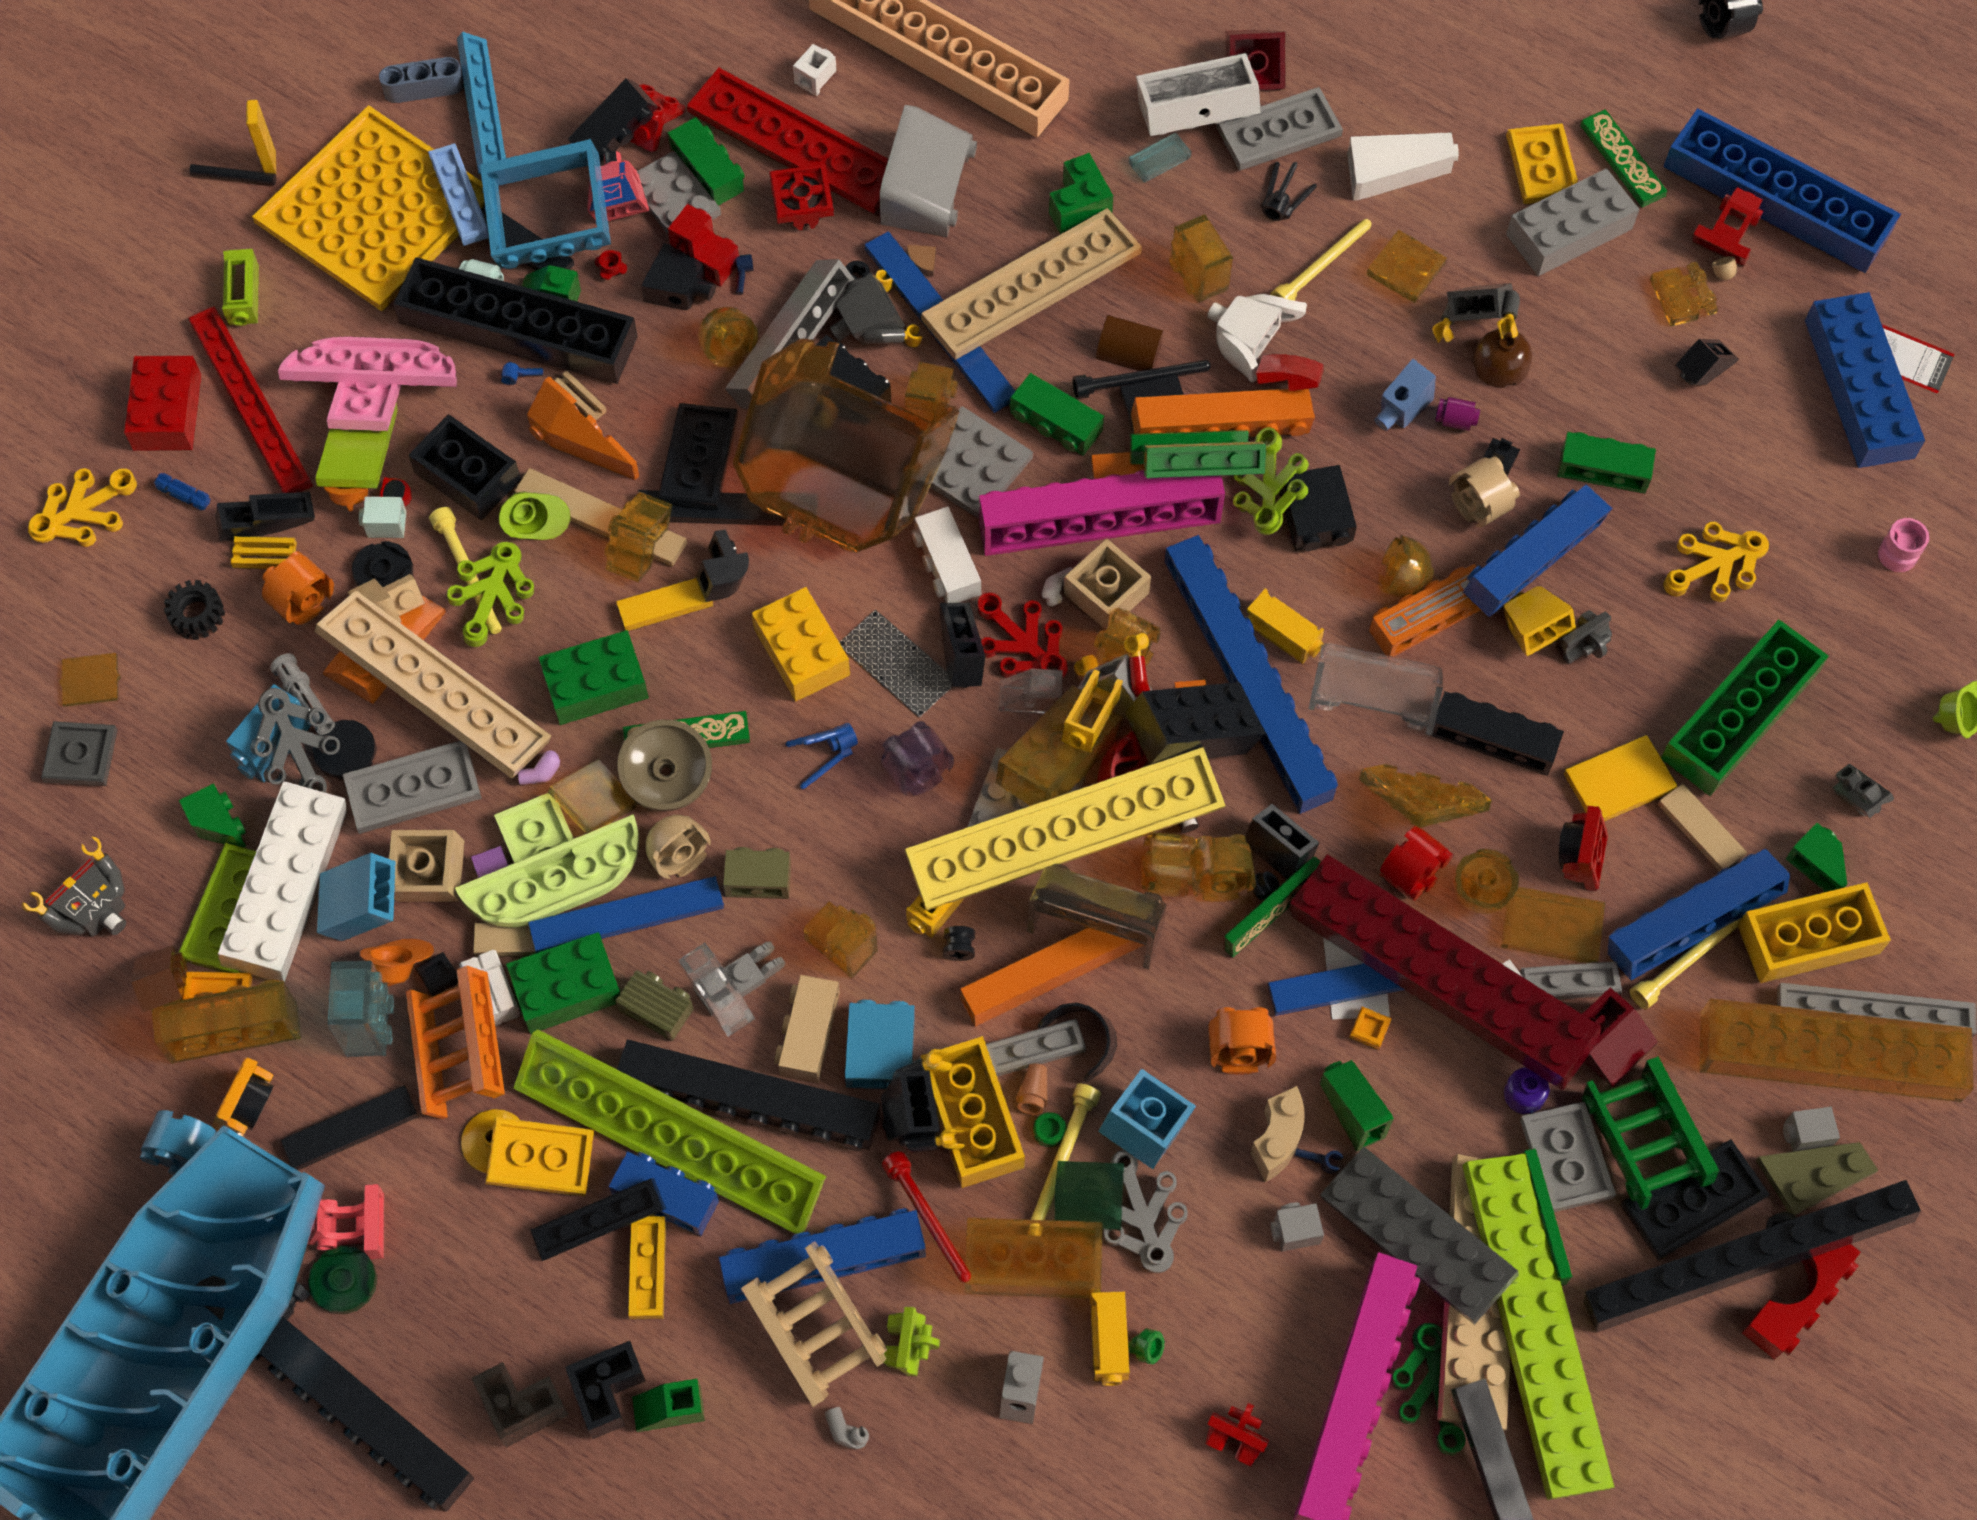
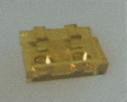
[1650,262,1718,326]

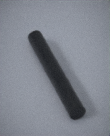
[190,164,276,185]

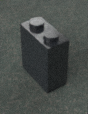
[1279,465,1357,551]

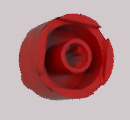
[1379,825,1454,901]

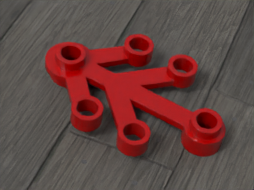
[978,592,1068,683]

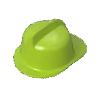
[499,491,570,540]
[1932,680,1977,739]

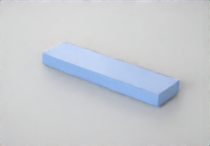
[428,143,489,246]

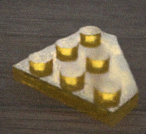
[1359,764,1492,828]

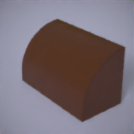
[1096,315,1163,371]

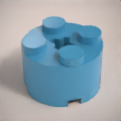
[139,1110,216,1176]

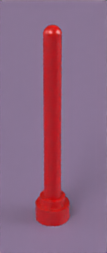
[882,1151,971,1283]

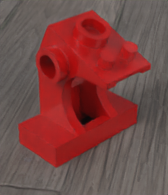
[1692,187,1764,266]

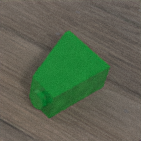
[1320,1060,1394,1152]

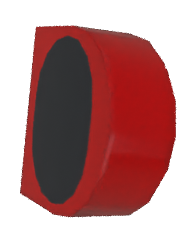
[379,477,412,507]

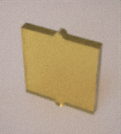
[59,653,121,707]

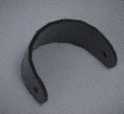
[1037,1002,1117,1082]

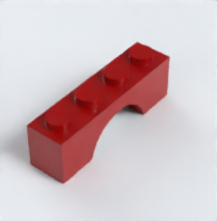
[1742,1244,1861,1360]

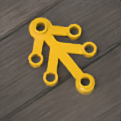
[28,468,137,547]
[1663,522,1769,602]

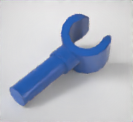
[501,362,543,385]

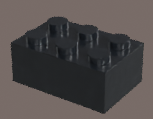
[408,414,521,521]

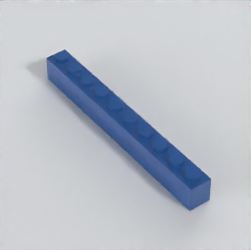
[1164,535,1338,814]

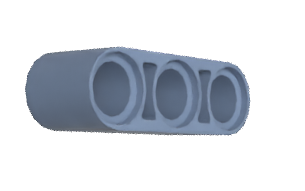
[379,57,464,103]

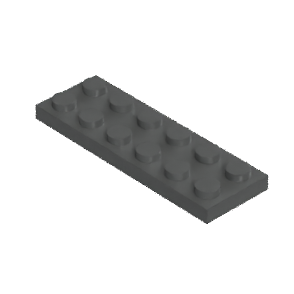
[1320,1147,1519,1325]

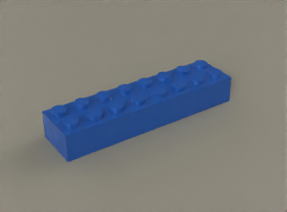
[1663,108,1901,273]

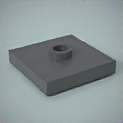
[41,721,118,786]

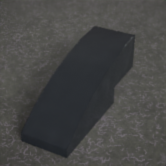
[215,492,315,541]

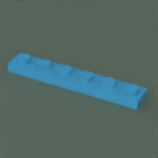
[457,32,506,174]

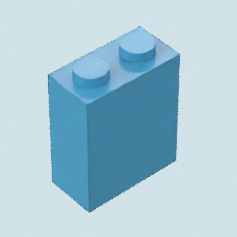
[226,684,311,783]
[317,853,396,941]
[845,1000,915,1089]

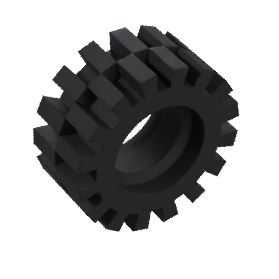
[164,580,225,640]

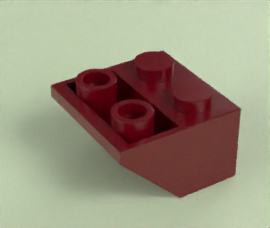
[1582,987,1658,1087]

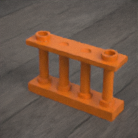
[406,965,505,1119]

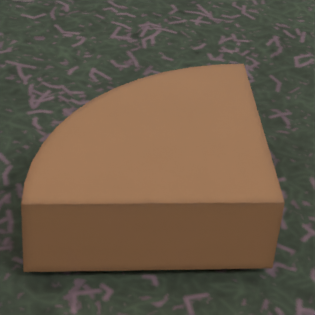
[907,245,936,276]

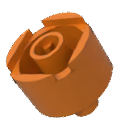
[262,551,334,625]
[1208,1007,1276,1075]

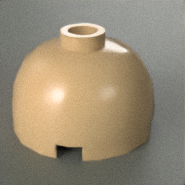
[645,815,711,879]

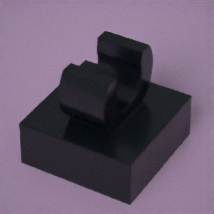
[1483,438,1520,477]

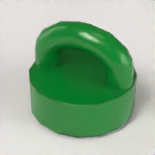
[1128,1328,1165,1365]

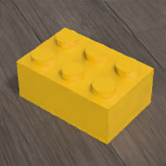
[752,587,850,701]

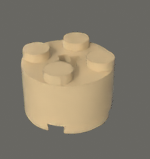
[1449,456,1520,528]

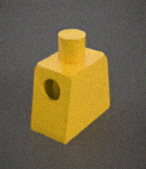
[1503,586,1576,656]

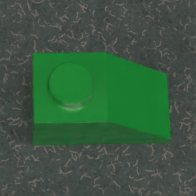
[521,265,581,301]
[1786,823,1848,892]

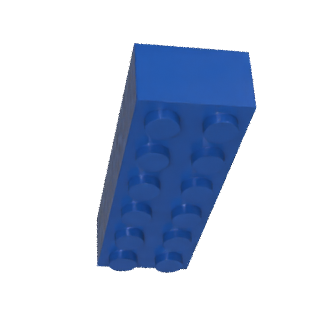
[1805,292,1925,468]

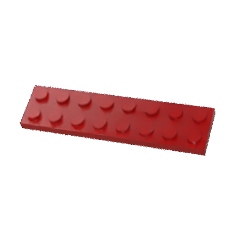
[687,67,889,214]

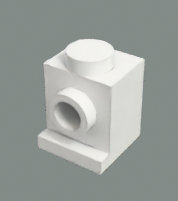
[793,44,836,96]

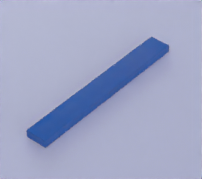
[865,231,1015,413]

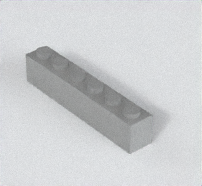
[725,259,855,409]

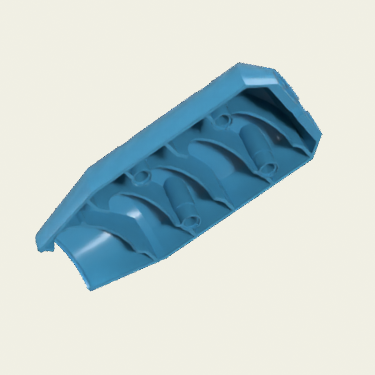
[0,1125,325,1520]

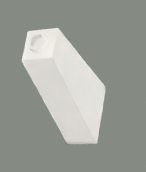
[1347,133,1459,200]

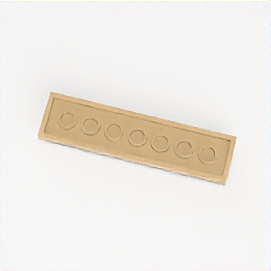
[921,208,1142,360]
[314,591,551,779]
[1437,1154,1510,1431]

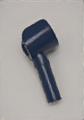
[736,254,754,295]
[1295,1148,1343,1174]

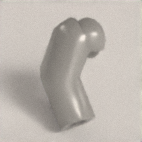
[825,1407,869,1450]

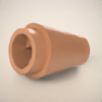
[1015,1063,1048,1115]

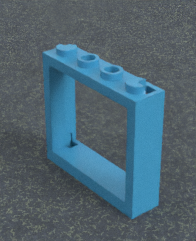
[480,139,611,269]

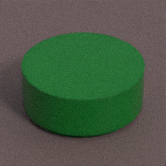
[1033,1112,1066,1147]

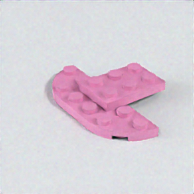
[278,337,457,431]

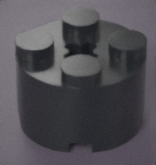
[1699,0,1763,39]

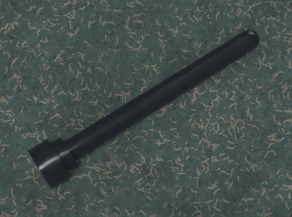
[1072,360,1211,399]

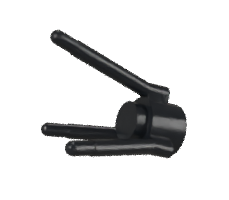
[1261,162,1317,221]

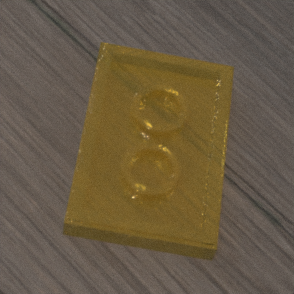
[1501,885,1605,963]

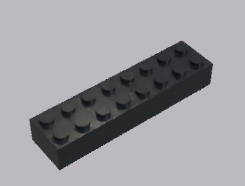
[393,257,638,384]

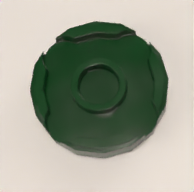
[308,1246,378,1314]

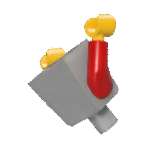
[1074,633,1152,723]

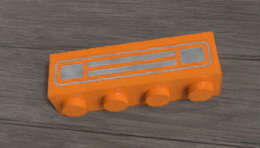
[1369,563,1481,659]

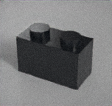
[1243,804,1320,879]

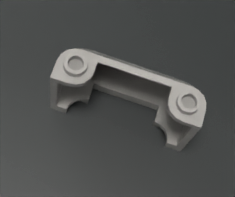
[880,105,977,237]

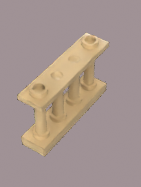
[741,1241,887,1407]

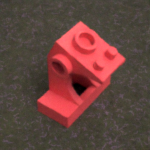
[308,1184,384,1259]

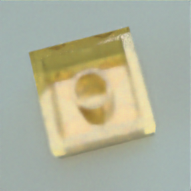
[1169,214,1233,303]

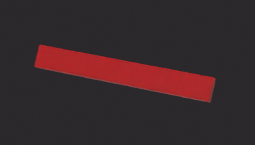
[188,306,313,493]

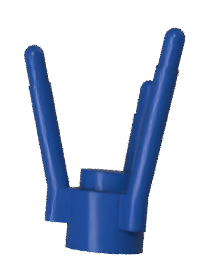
[785,722,858,789]

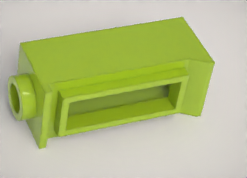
[222,249,259,326]

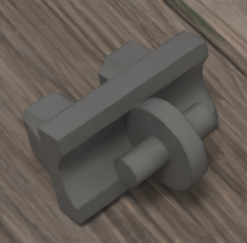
[1556,610,1612,664]
[1832,764,1894,818]

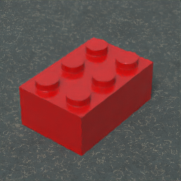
[124,356,202,451]

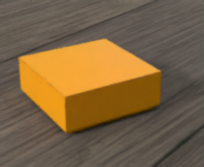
[1349,1006,1392,1050]

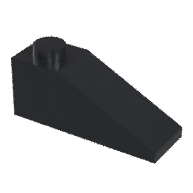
[939,602,986,688]

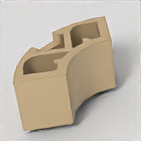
[1250,1086,1305,1182]

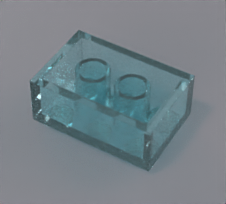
[328,961,394,1057]

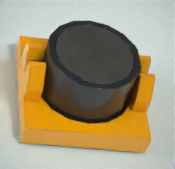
[212,1057,274,1137]

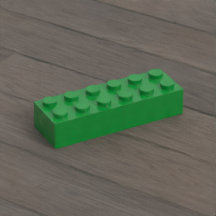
[1661,619,1829,797]

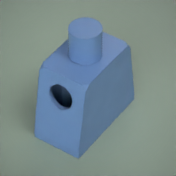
[1374,359,1436,431]

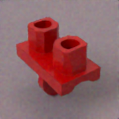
[1205,1402,1270,1466]

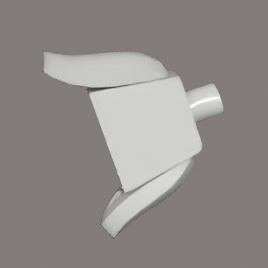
[1207,294,1307,383]

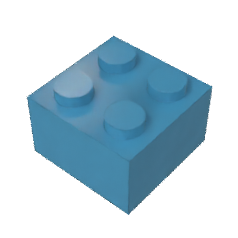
[1098,1069,1196,1169]

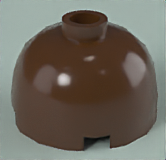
[1472,329,1532,388]

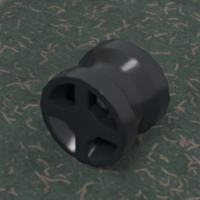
[943,926,975,961]

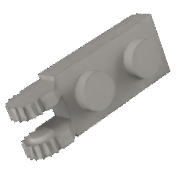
[693,942,786,1016]

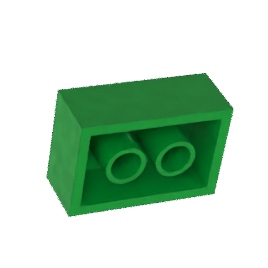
[539,630,649,725]
[506,932,620,1034]

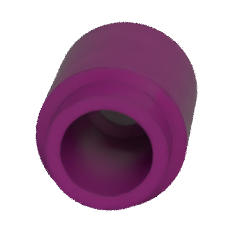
[1435,397,1480,431]

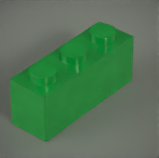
[667,117,745,206]
[1010,372,1104,456]
[1557,431,1656,494]

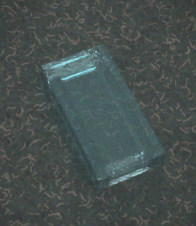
[1129,132,1192,183]

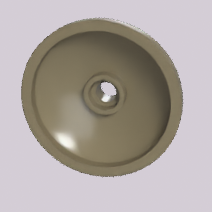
[617,719,712,811]

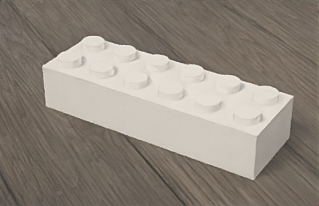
[218,781,347,984]

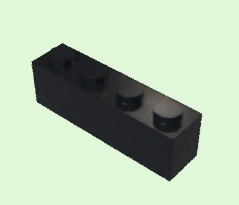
[1429,691,1564,776]

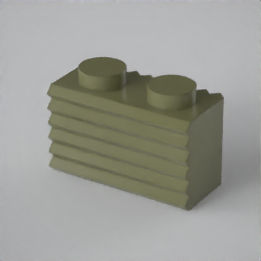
[616,970,694,1041]

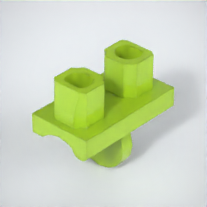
[883,1307,940,1376]

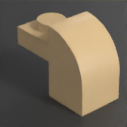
[347,574,425,623]

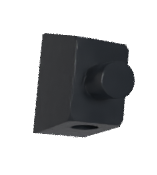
[641,243,716,310]

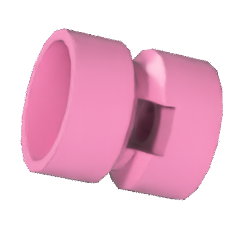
[1878,518,1929,572]

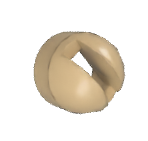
[1712,256,1737,280]

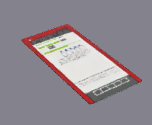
[1882,324,1954,393]

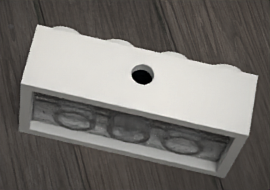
[1136,53,1261,136]

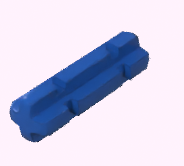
[154,473,211,510]

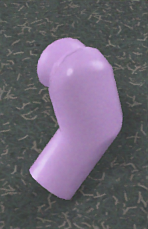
[518,750,560,785]

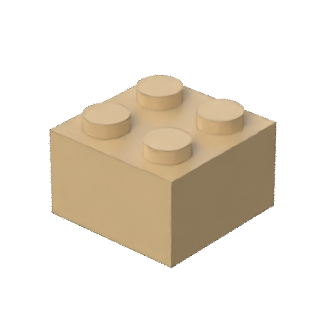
[1064,539,1151,632]
[389,830,465,902]

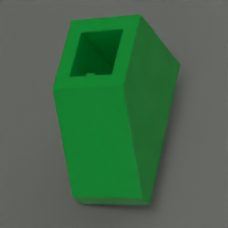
[179,783,246,847]
[632,1378,705,1432]

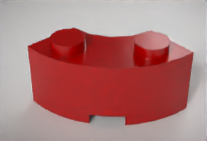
[1097,730,1147,783]

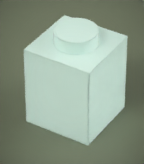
[359,497,407,538]

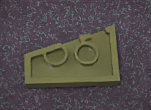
[1756,1142,1879,1216]

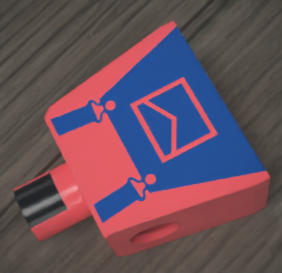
[587,151,649,221]

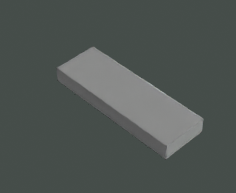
[1520,961,1622,1000]
[986,1019,1086,1077]

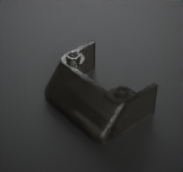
[1027,864,1167,970]

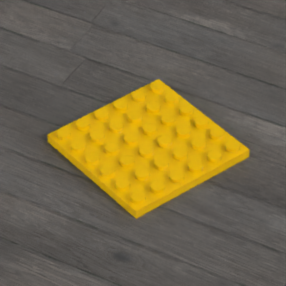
[252,105,485,311]

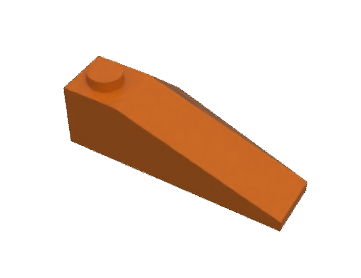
[527,376,639,480]
[323,596,446,704]

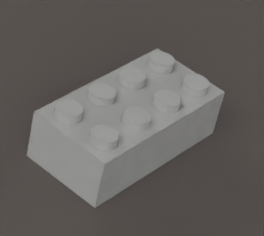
[1506,168,1639,276]

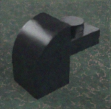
[696,529,749,602]

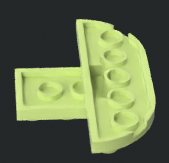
[455,791,639,927]

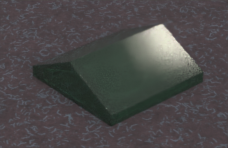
[1054,1161,1124,1230]

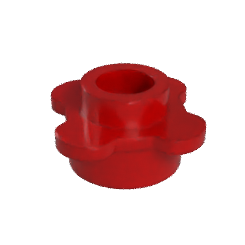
[595,250,628,280]

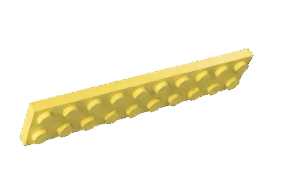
[905,747,1226,911]

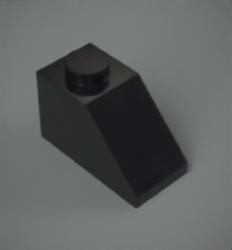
[1676,339,1739,385]

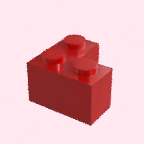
[668,204,739,287]

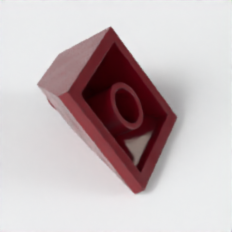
[1225,29,1286,90]

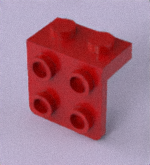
[630,84,686,152]

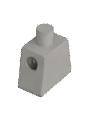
[999,1351,1044,1424]

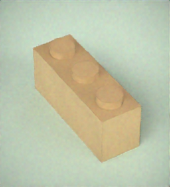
[774,975,840,1083]

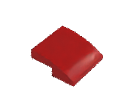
[1256,354,1324,391]

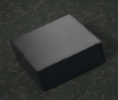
[415,952,458,997]

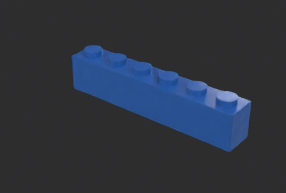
[1463,484,1613,617]
[1608,848,1790,981]
[719,1208,926,1304]

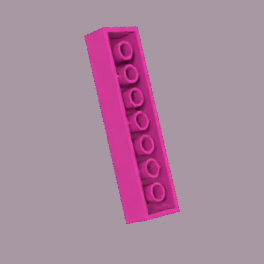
[979,470,1225,556]
[1293,1252,1420,1520]

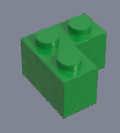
[1049,152,1114,235]

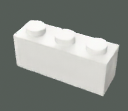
[911,506,981,603]

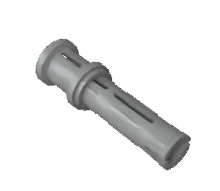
[270,653,335,735]

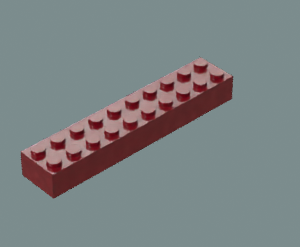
[1290,854,1601,1091]

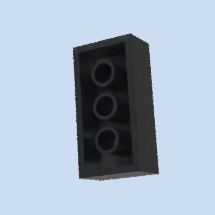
[1125,682,1265,765]

